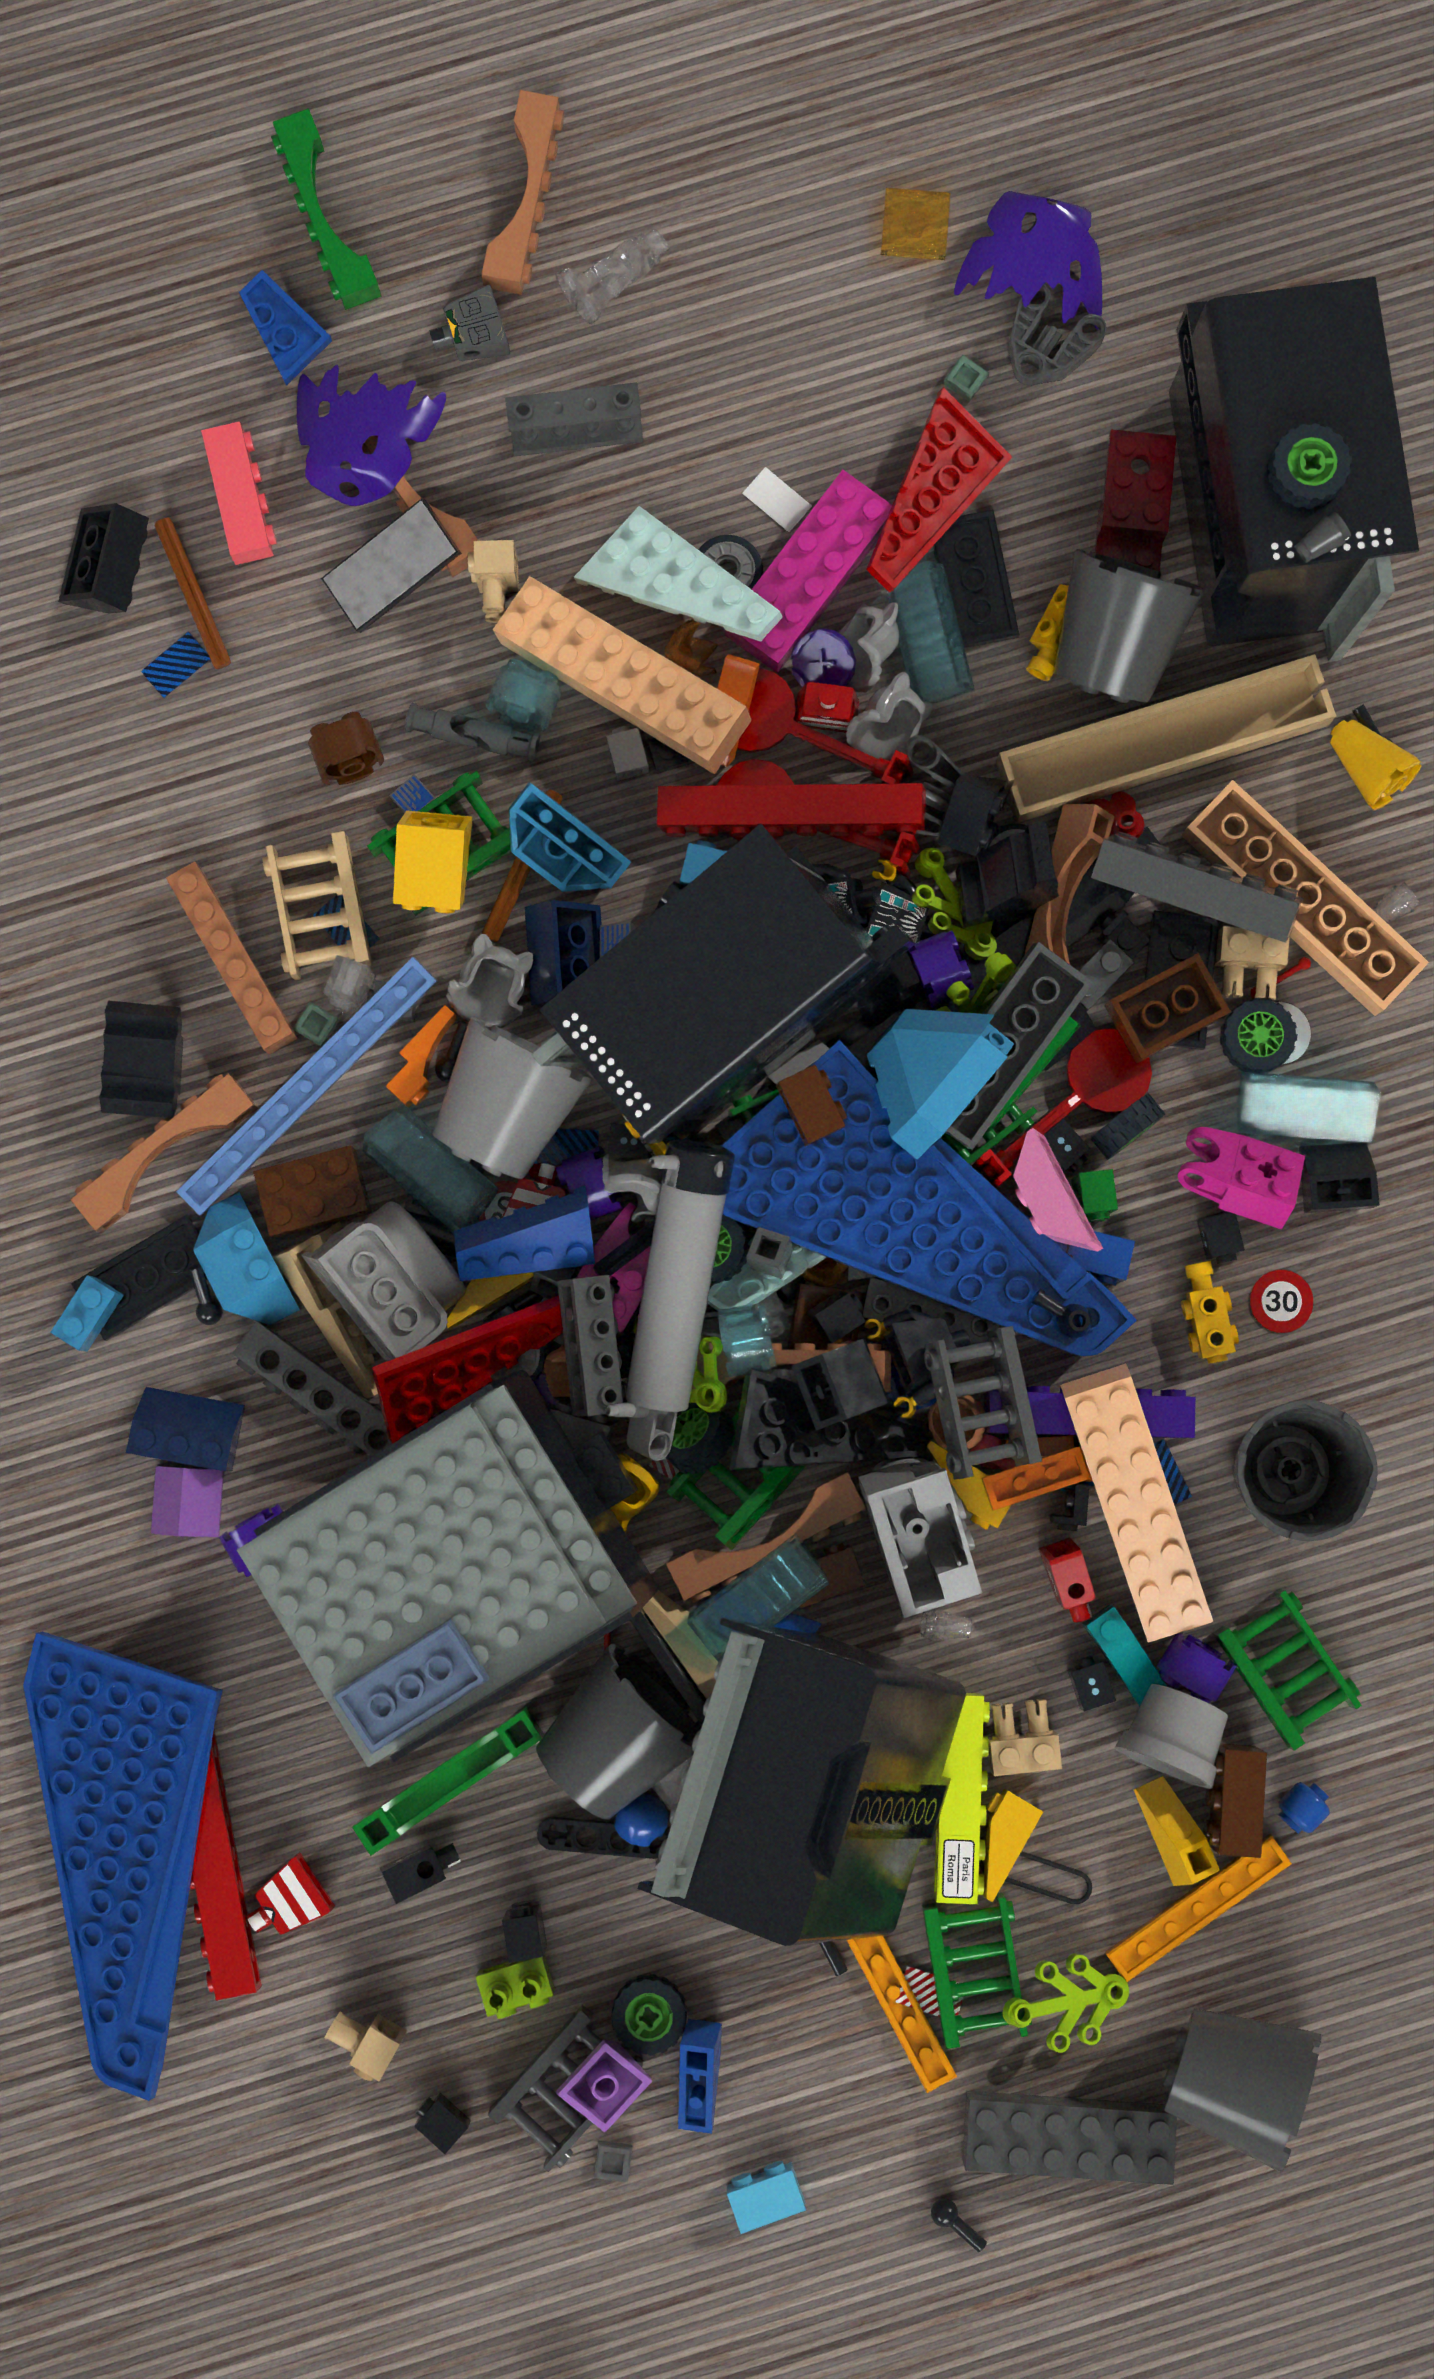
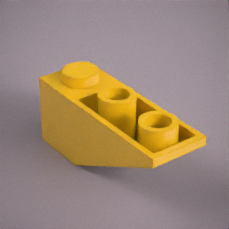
[1133,1776,1220,1886]

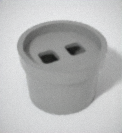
[1115,1684,1228,1789]

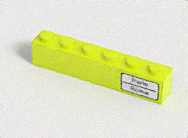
[934,1693,990,1904]

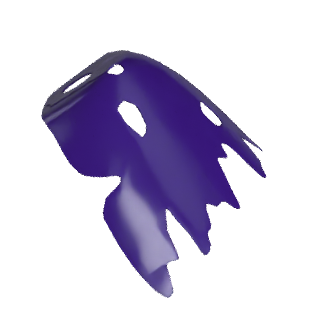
[954,191,1102,330]
[297,365,446,506]

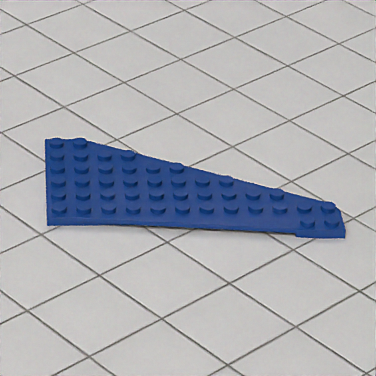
[721,1040,1137,1356]
[23,1631,223,2101]

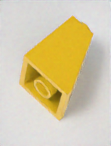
[393,810,472,913]

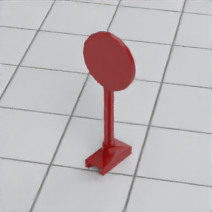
[737,668,914,784]
[717,759,921,878]
[971,1028,1152,1188]

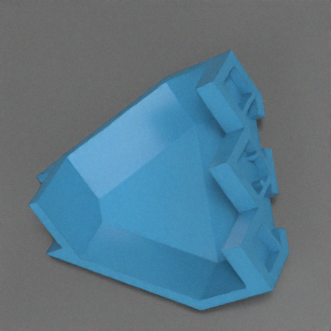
[867,1009,1014,1160]

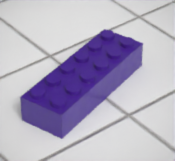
[984,1386,1196,1438]

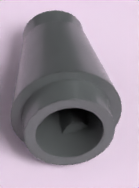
[1294,512,1351,563]

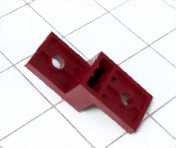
[1095,429,1177,572]

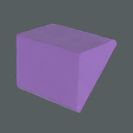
[151,1466,224,1537]
[556,2039,652,2132]

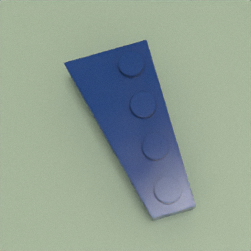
[454,1186,595,1281]

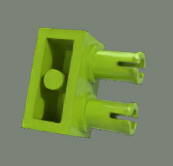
[475,1954,555,2019]

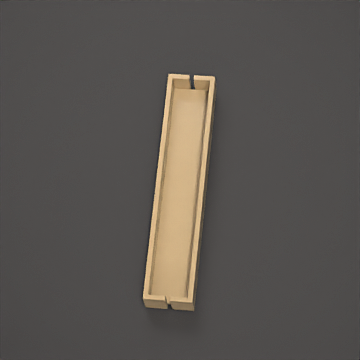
[996,654,1336,823]

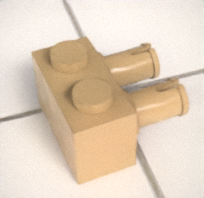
[468,540,519,623]
[1214,926,1289,1001]
[988,1699,1062,1776]
[324,2011,407,2081]

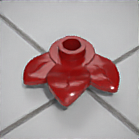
[1086,791,1145,839]

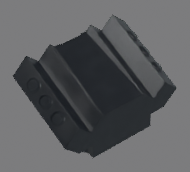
[955,821,1059,928]
[99,1000,184,1118]

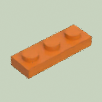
[981,1446,1090,1511]

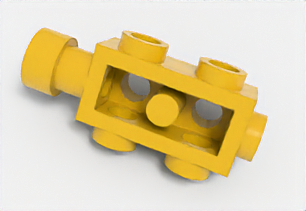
[1026,584,1069,681]
[1181,1261,1239,1364]

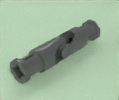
[405,703,540,762]

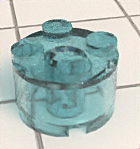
[486,659,562,732]
[718,1303,777,1377]

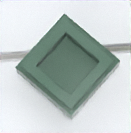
[943,354,989,402]
[293,1001,339,1047]

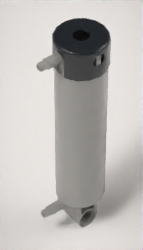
[606,1140,735,1461]

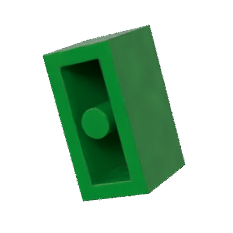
[1071,1169,1118,1223]

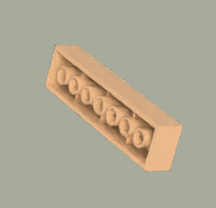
[493,576,751,774]
[1181,780,1429,1016]
[1060,1363,1213,1643]

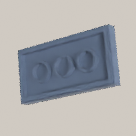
[333,1618,490,1754]

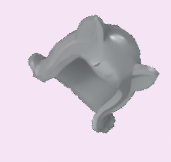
[839,603,899,693]
[846,672,933,761]
[446,933,533,1028]
[602,1153,662,1223]

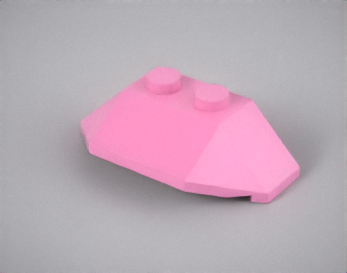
[1013,1128,1103,1252]

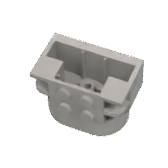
[301,1201,465,1361]
[858,1457,982,1618]

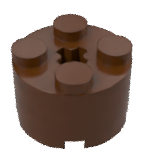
[308,712,384,785]

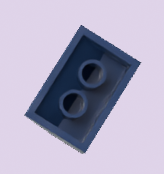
[525,900,602,1006]
[126,1387,245,1471]

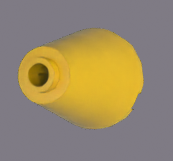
[1330,720,1421,811]

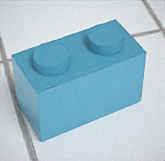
[727,2161,806,2234]

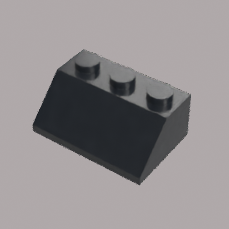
[58,503,149,614]

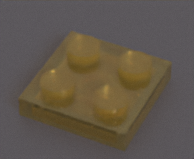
[881,188,951,260]

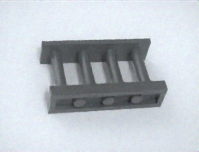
[505,382,643,457]
[924,1326,1042,1480]
[488,2004,643,2172]

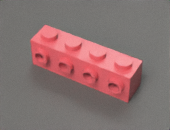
[201,421,277,565]

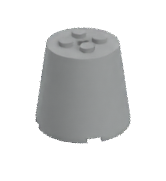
[432,1017,592,1179]

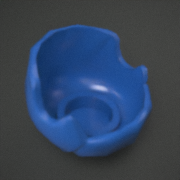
[614,1793,669,1847]

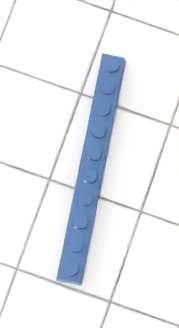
[176,957,438,1215]

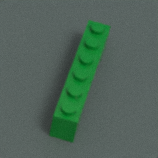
[271,108,382,310]
[352,1707,545,1856]

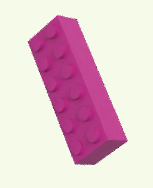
[725,469,892,674]

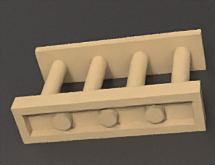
[262,831,373,980]

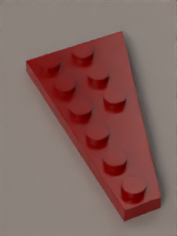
[866,387,1012,593]
[372,1295,563,1444]

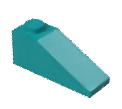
[1082,1604,1167,1707]

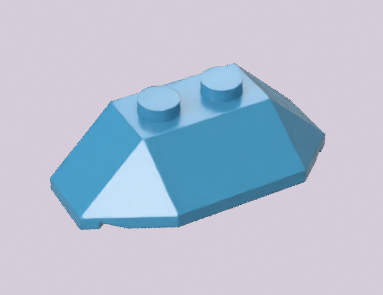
[509,782,631,892]
[193,1192,300,1325]

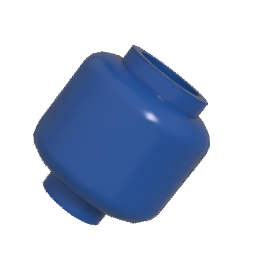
[1278,1782,1330,1834]

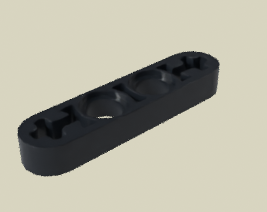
[537,1817,668,1859]

